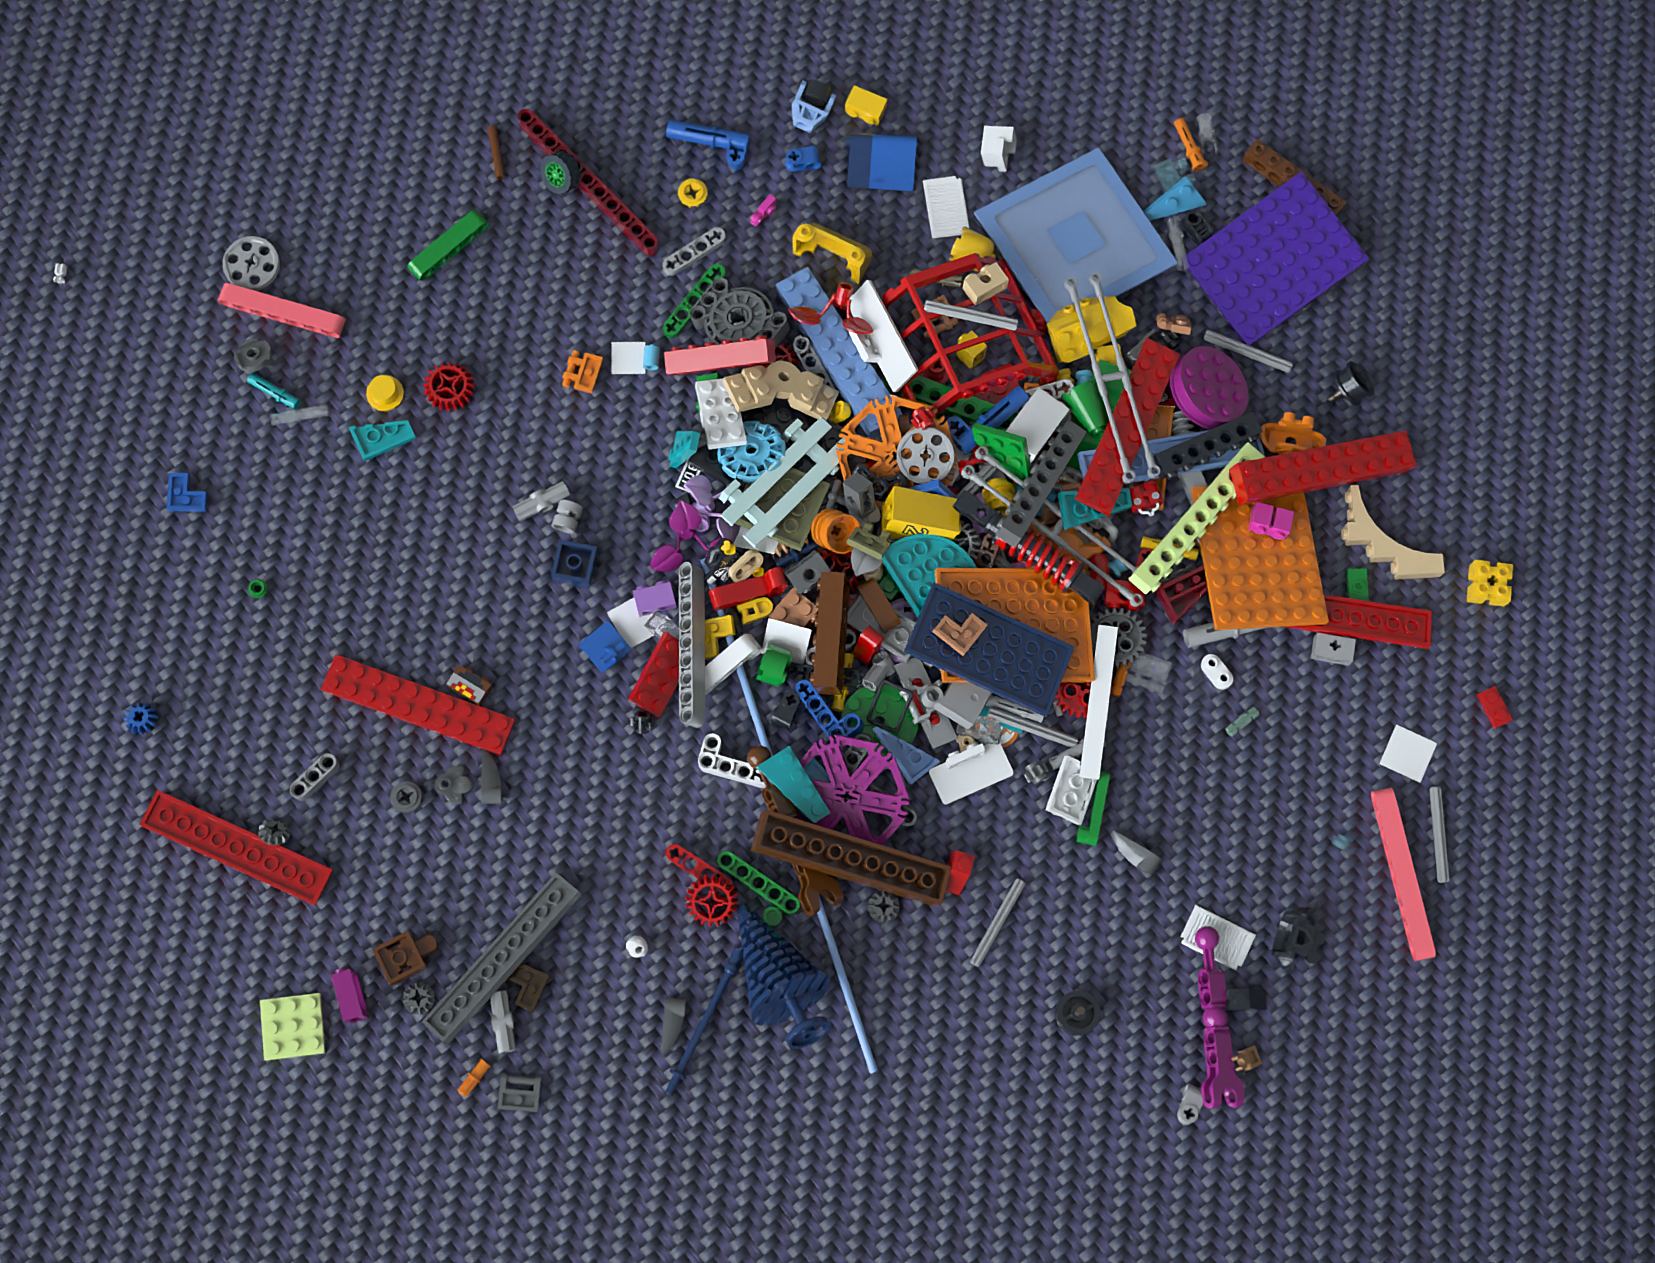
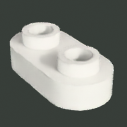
[1201,654,1233,690]

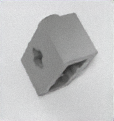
[1311,633,1356,666]

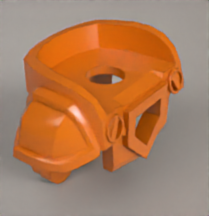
[1260,412,1326,455]

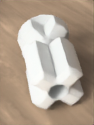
[53,263,67,283]

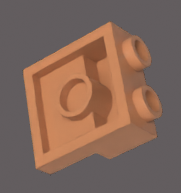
[769,587,819,629]

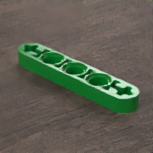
[663,264,725,338]

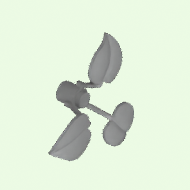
[849,506,900,576]

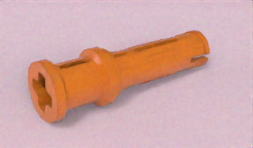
[1174,118,1208,172]

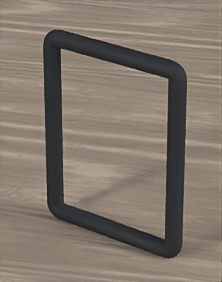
[866,679,913,734]

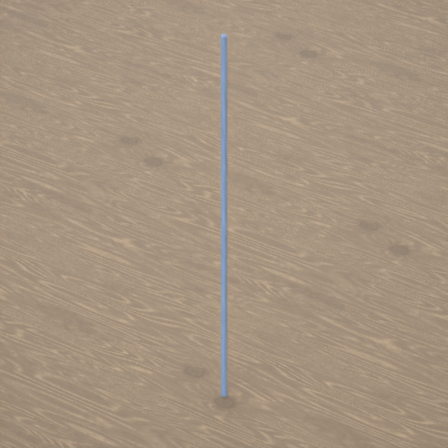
[700,558,878,1073]

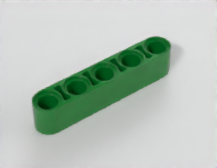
[408,209,489,281]
[718,851,800,916]

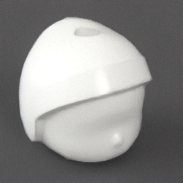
[626,936,648,958]

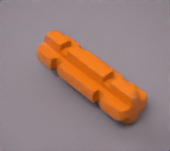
[1111,661,1131,696]

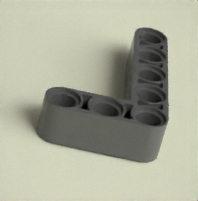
[844,732,919,826]

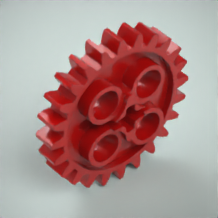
[1054,658,1113,718]

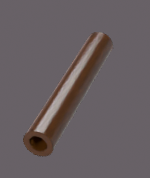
[488,125,505,180]

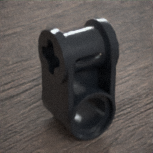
[1182,210,1215,246]
[771,691,800,730]

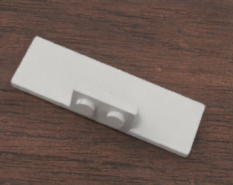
[849,280,918,392]

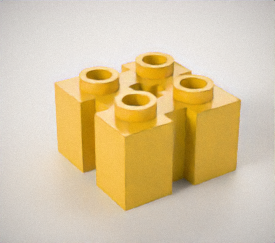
[1467,560,1513,607]

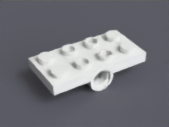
[695,378,747,449]

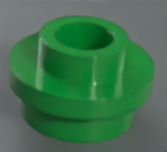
[248,579,268,598]

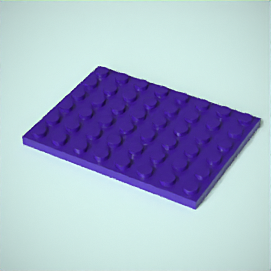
[1181,172,1369,346]

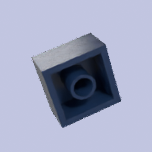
[551,539,599,589]

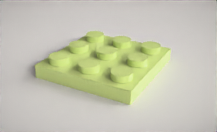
[260,993,326,1061]

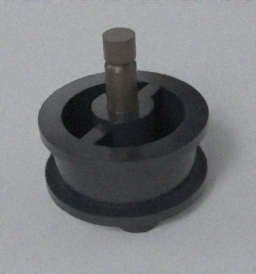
[1055,990,1101,1036]

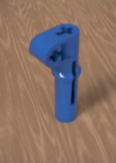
[666,119,751,171]
[947,386,1029,455]

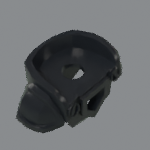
[1271,906,1325,974]

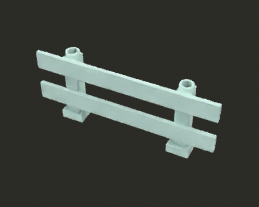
[719,417,845,547]

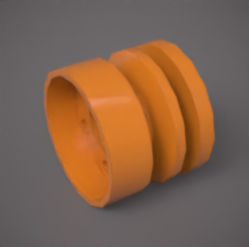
[811,509,861,554]

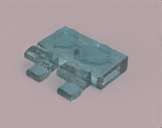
[1153,158,1195,192]

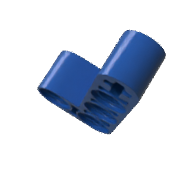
[795,680,864,742]

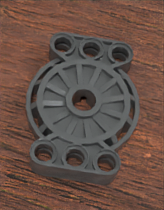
[689,278,790,349]

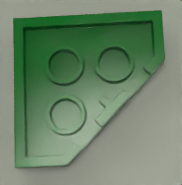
[972,423,1032,482]

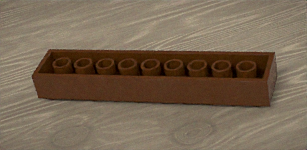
[751,810,951,907]

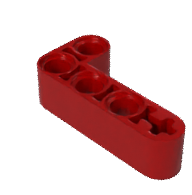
[708,567,788,611]

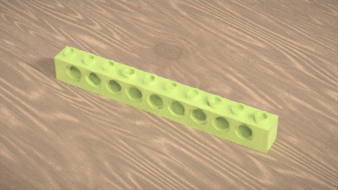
[1129,442,1265,594]

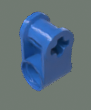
[785,146,821,172]

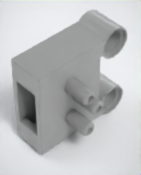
[921,669,992,729]

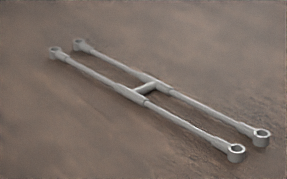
[1064,272,1160,483]
[961,446,1143,607]

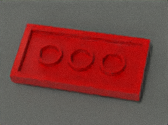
[628,632,679,718]

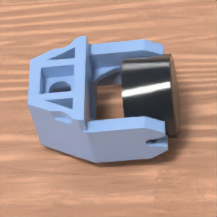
[792,79,836,133]

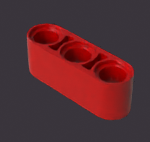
[852,625,885,666]

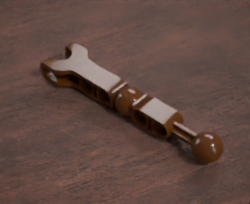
[747,745,843,916]

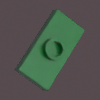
[1346,569,1369,601]

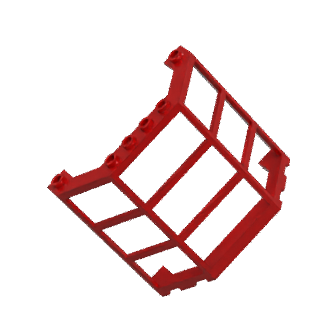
[882,253,1059,419]

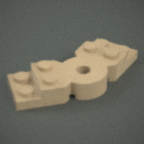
[723,361,839,421]

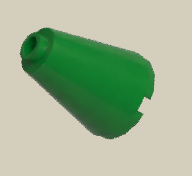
[1061,380,1106,435]

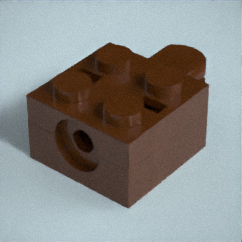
[372,931,438,986]

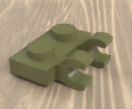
[847,521,891,560]

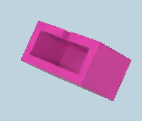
[1248,502,1294,540]

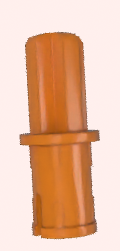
[457,1059,491,1097]

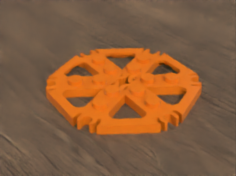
[836,395,958,511]

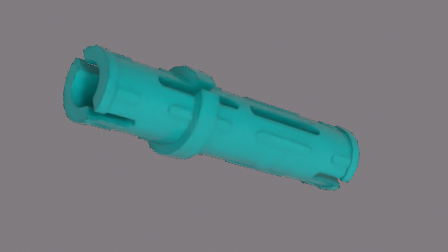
[247,373,301,410]

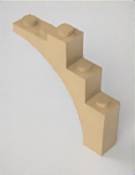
[1341,485,1445,580]

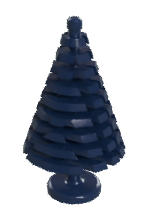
[737,904,831,1049]

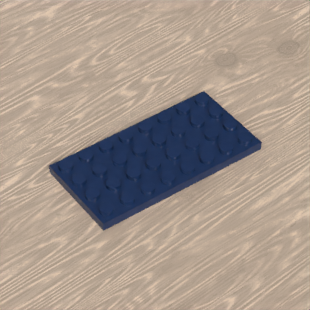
[904,582,1074,717]

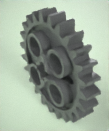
[1090,608,1147,669]

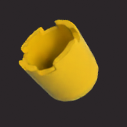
[949,226,996,271]

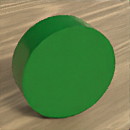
[763,906,782,927]

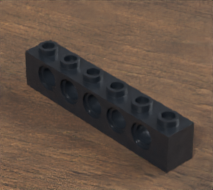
[1153,412,1263,480]

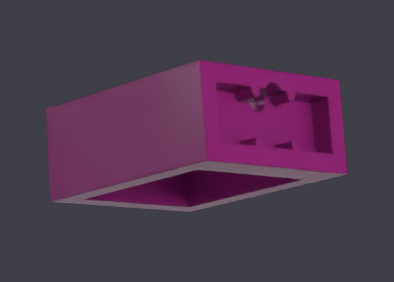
[331,967,369,1024]

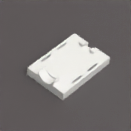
[1045,756,1097,825]

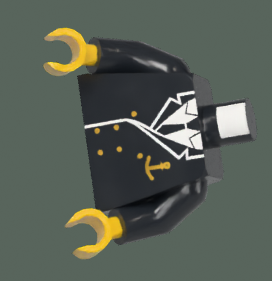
[704,537,764,585]

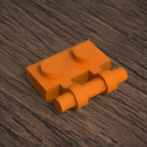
[562,350,603,394]

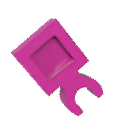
[750,194,776,227]

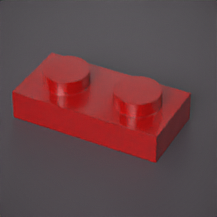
[1477,686,1513,729]

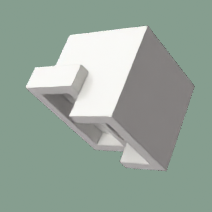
[981,126,1017,172]

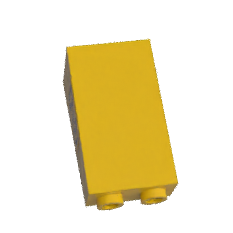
[881,486,961,541]

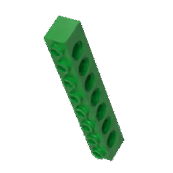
[881,374,1018,432]

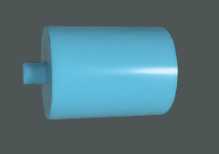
[643,344,660,370]

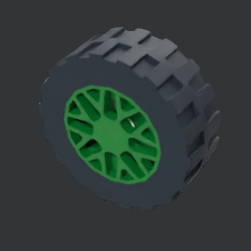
[540,151,580,195]

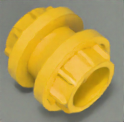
[982,478,1016,517]

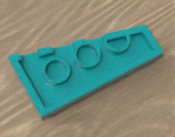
[756,746,830,823]

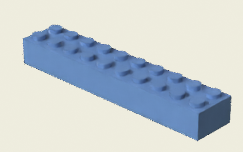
[776,267,903,439]

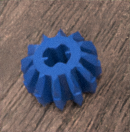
[123,702,158,735]

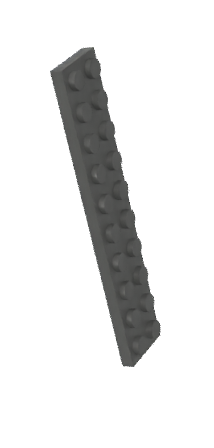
[422,873,582,1045]

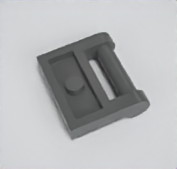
[497,1073,542,1112]

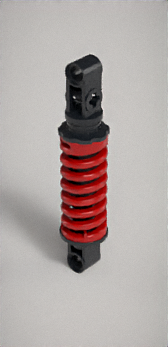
[953,490,1105,604]

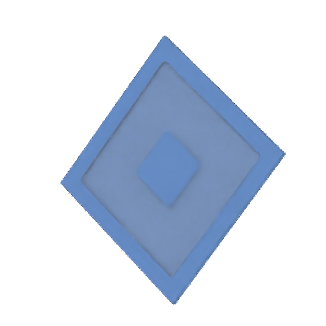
[974,147,1178,323]

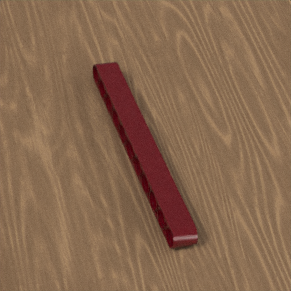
[517,108,659,256]

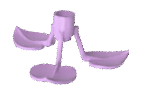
[684,475,739,543]

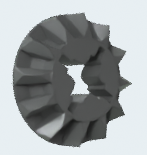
[390,782,422,813]
[258,819,290,845]
[868,891,899,923]
[402,982,435,1014]

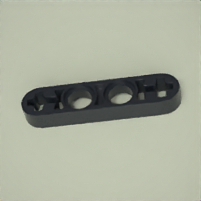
[787,664,862,687]

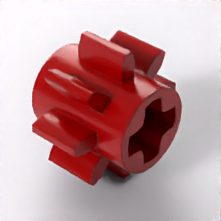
[911,406,936,431]

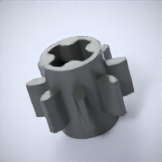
[1024,761,1049,785]

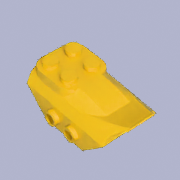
[1047,296,1137,363]

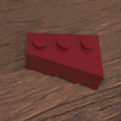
[1156,565,1208,626]

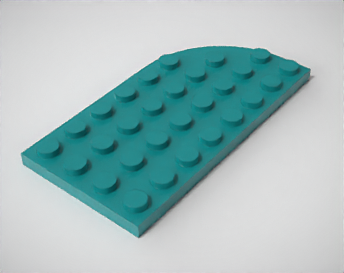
[882,534,977,618]

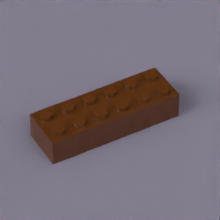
[810,572,850,695]

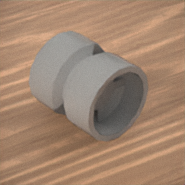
[552,500,583,534]

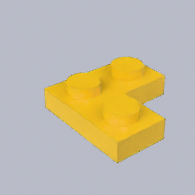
[705,615,735,660]

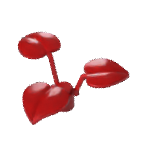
[788,283,874,334]

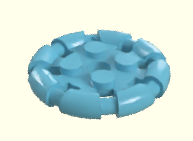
[717,421,786,483]

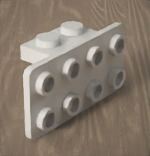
[929,741,1013,805]

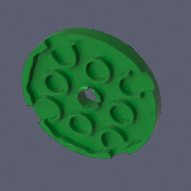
[841,684,918,760]

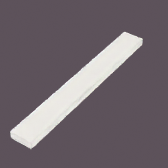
[1080,625,1118,780]

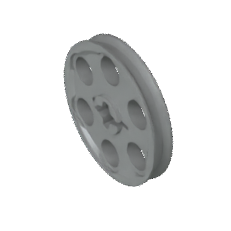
[223,236,280,291]
[897,427,954,484]

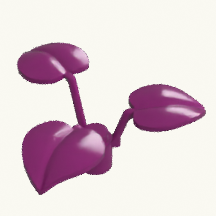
[650,500,738,572]

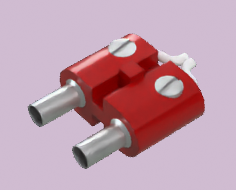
[1126,479,1164,516]

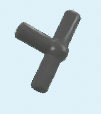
[825,479,846,510]

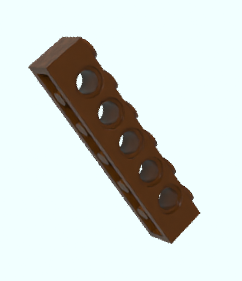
[1243,139,1347,217]

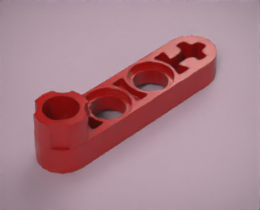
[665,844,733,894]

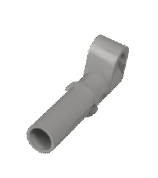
[1183,622,1267,648]

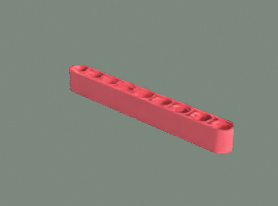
[1371,787,1435,961]

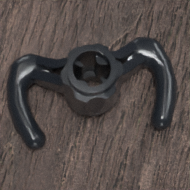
[852,463,908,496]

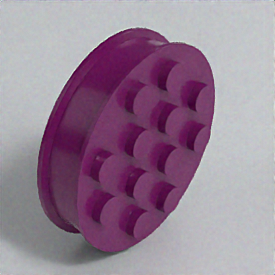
[1170,346,1249,429]

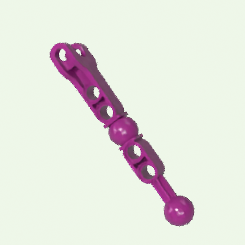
[1194,926,1245,1108]

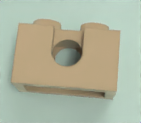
[963,262,1009,306]

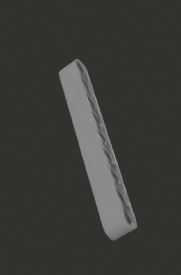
[679,562,705,728]

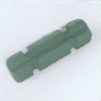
[1225,707,1260,736]

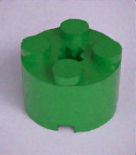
[756,643,793,687]

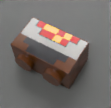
[446,665,493,707]

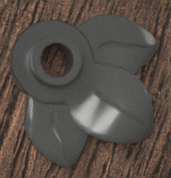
[435,765,474,804]

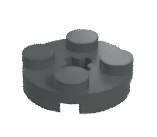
[234,338,273,374]

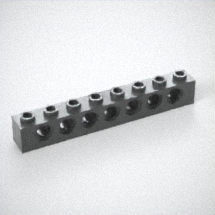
[995,419,1087,548]

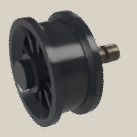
[1328,361,1375,406]

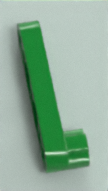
[1076,771,1110,846]

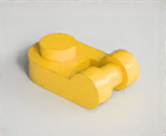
[827,401,851,425]
[737,597,773,625]

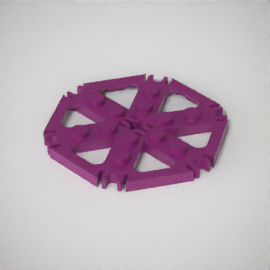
[795,734,910,845]

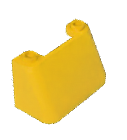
[793,223,872,284]

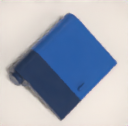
[846,132,917,192]

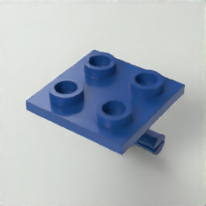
[578,621,632,674]

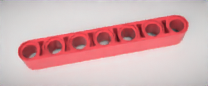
[218,283,346,338]

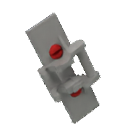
[894,657,957,749]

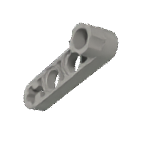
[793,336,836,390]

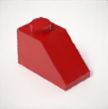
[945,850,975,895]

